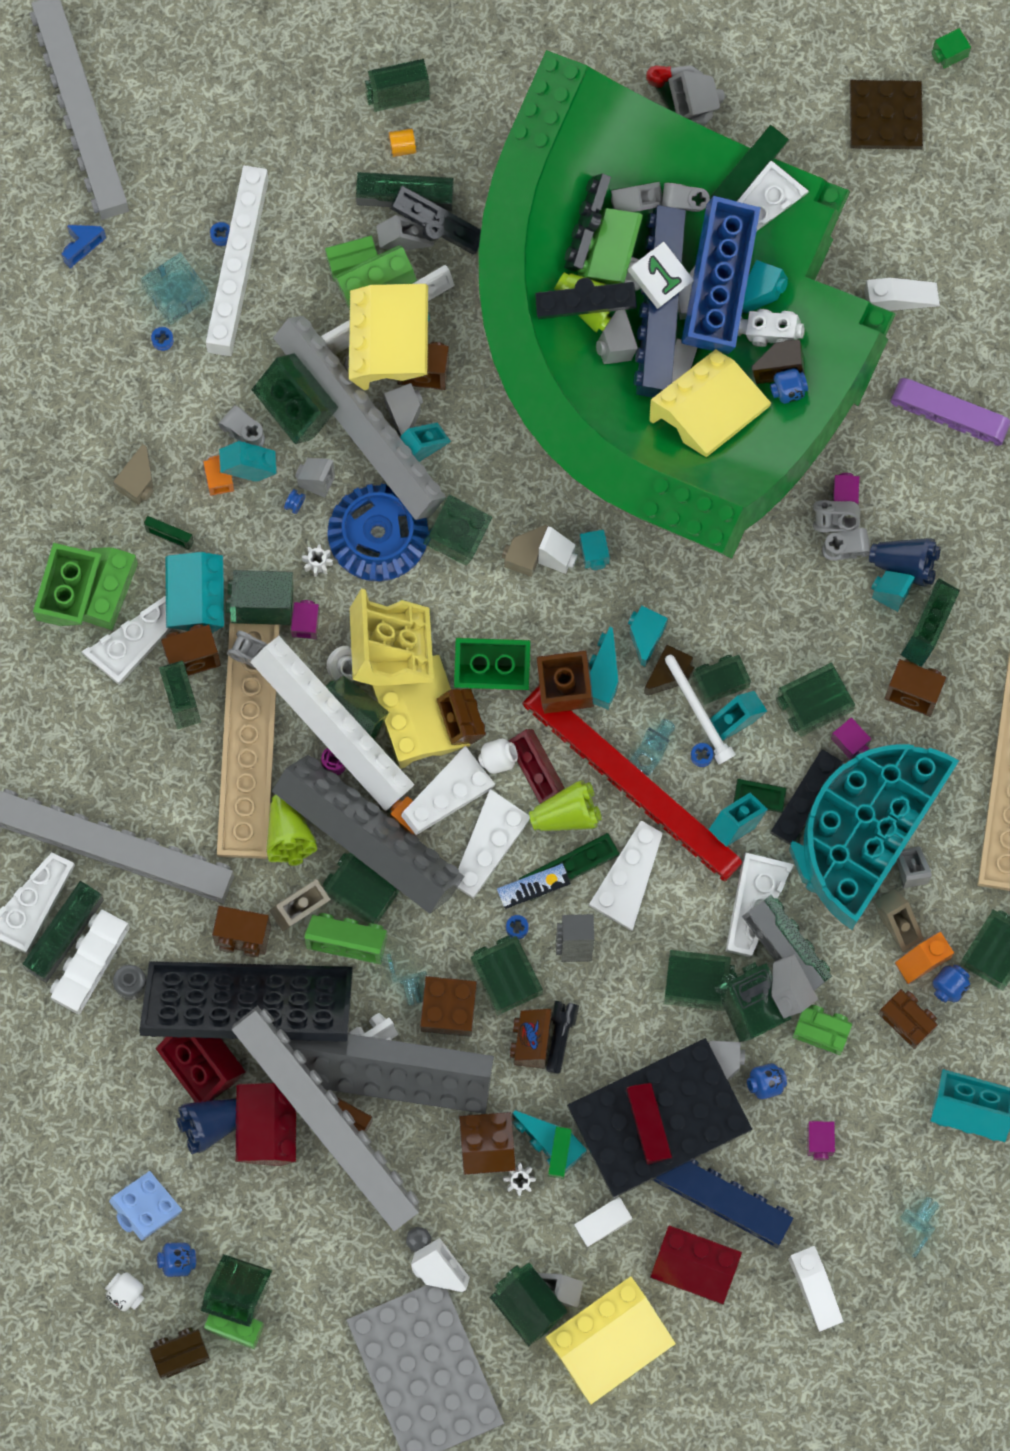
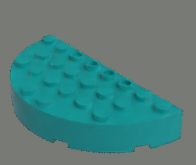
[803,744,960,930]

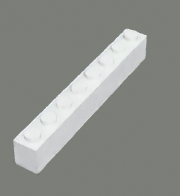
[206,165,269,357]
[250,636,414,811]

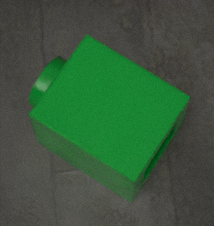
[932,28,971,69]

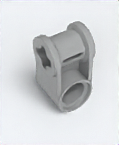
[661,183,710,212]
[218,405,265,447]
[813,500,860,532]
[822,528,871,561]
[227,631,268,668]

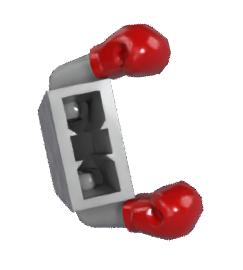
[646,65,725,126]

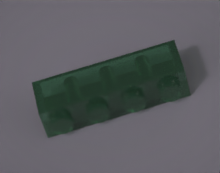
[900,578,960,667]

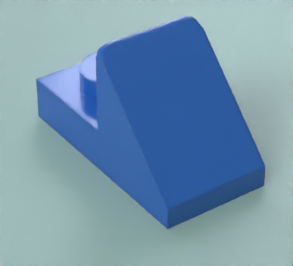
[61,225,106,269]

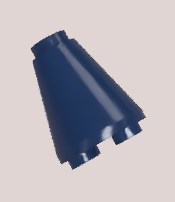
[869,538,941,587]
[176,1098,236,1154]

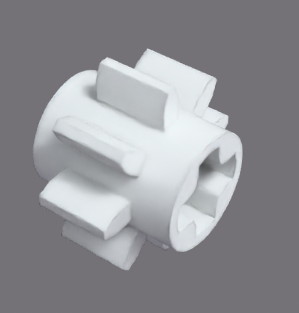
[302,544,333,577]
[503,1162,536,1196]

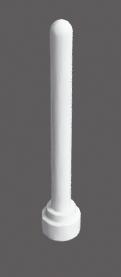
[665,655,736,765]

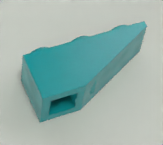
[589,626,619,710]
[512,1110,587,1172]

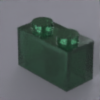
[692,655,751,705]

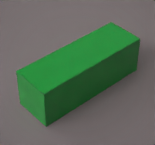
[548,1126,572,1179]

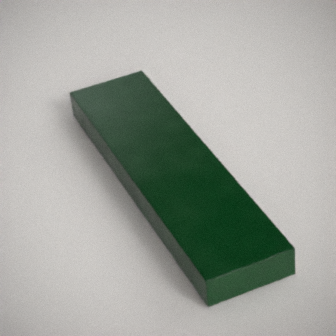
[710,124,789,201]
[519,833,620,901]

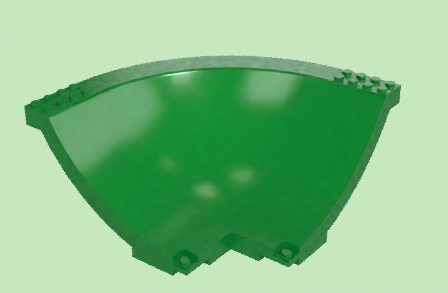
[479,50,896,559]

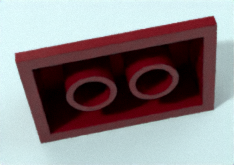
[155,1037,246,1102]
[235,1083,296,1166]
[650,1225,742,1305]

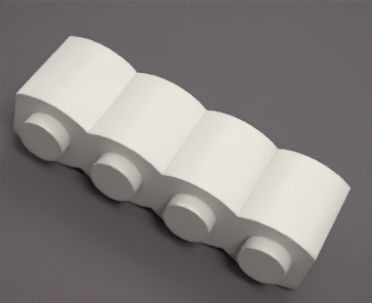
[50,910,130,1015]

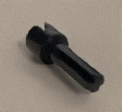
[546,1001,579,1074]

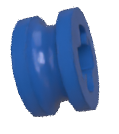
[210,222,230,246]
[151,327,174,351]
[284,489,305,514]
[691,743,713,767]
[506,915,529,940]

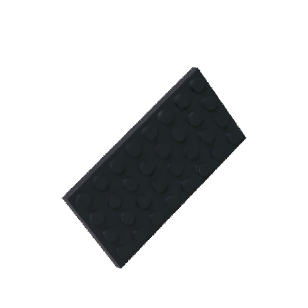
[140,961,353,1042]

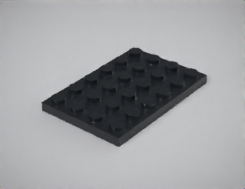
[567,1038,753,1199]

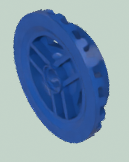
[328,484,429,581]

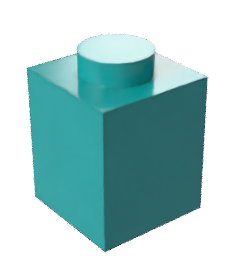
[579,529,610,570]

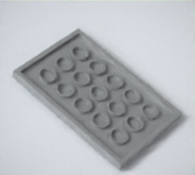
[346,1285,504,1451]

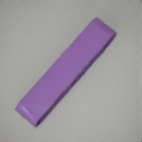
[891,378,1010,446]

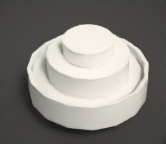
[326,646,354,683]

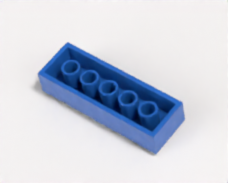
[681,196,761,355]

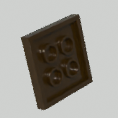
[850,80,923,150]

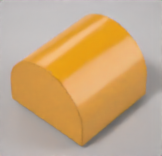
[389,128,416,157]

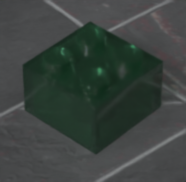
[423,494,493,566]

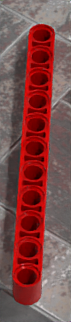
[522,685,743,882]

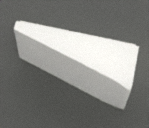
[574,1197,632,1247]

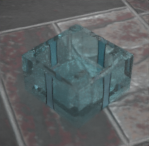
[140,252,210,325]

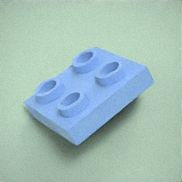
[109,1171,182,1241]

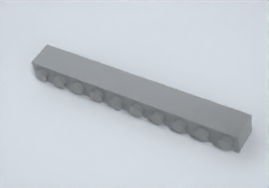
[29,0,129,220]
[273,316,446,520]
[0,789,234,904]
[231,1006,420,1231]

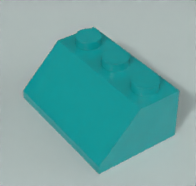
[165,552,224,633]
[930,1069,1010,1142]

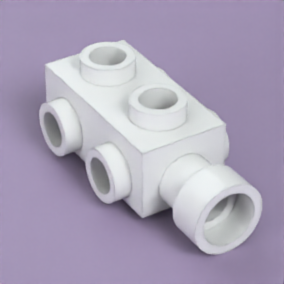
[738,309,804,347]

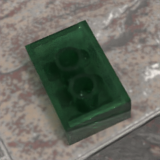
[251,353,339,444]

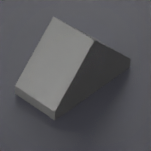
[897,846,932,888]

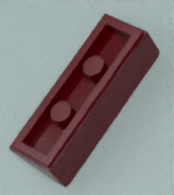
[509,729,565,804]
[626,1083,672,1165]

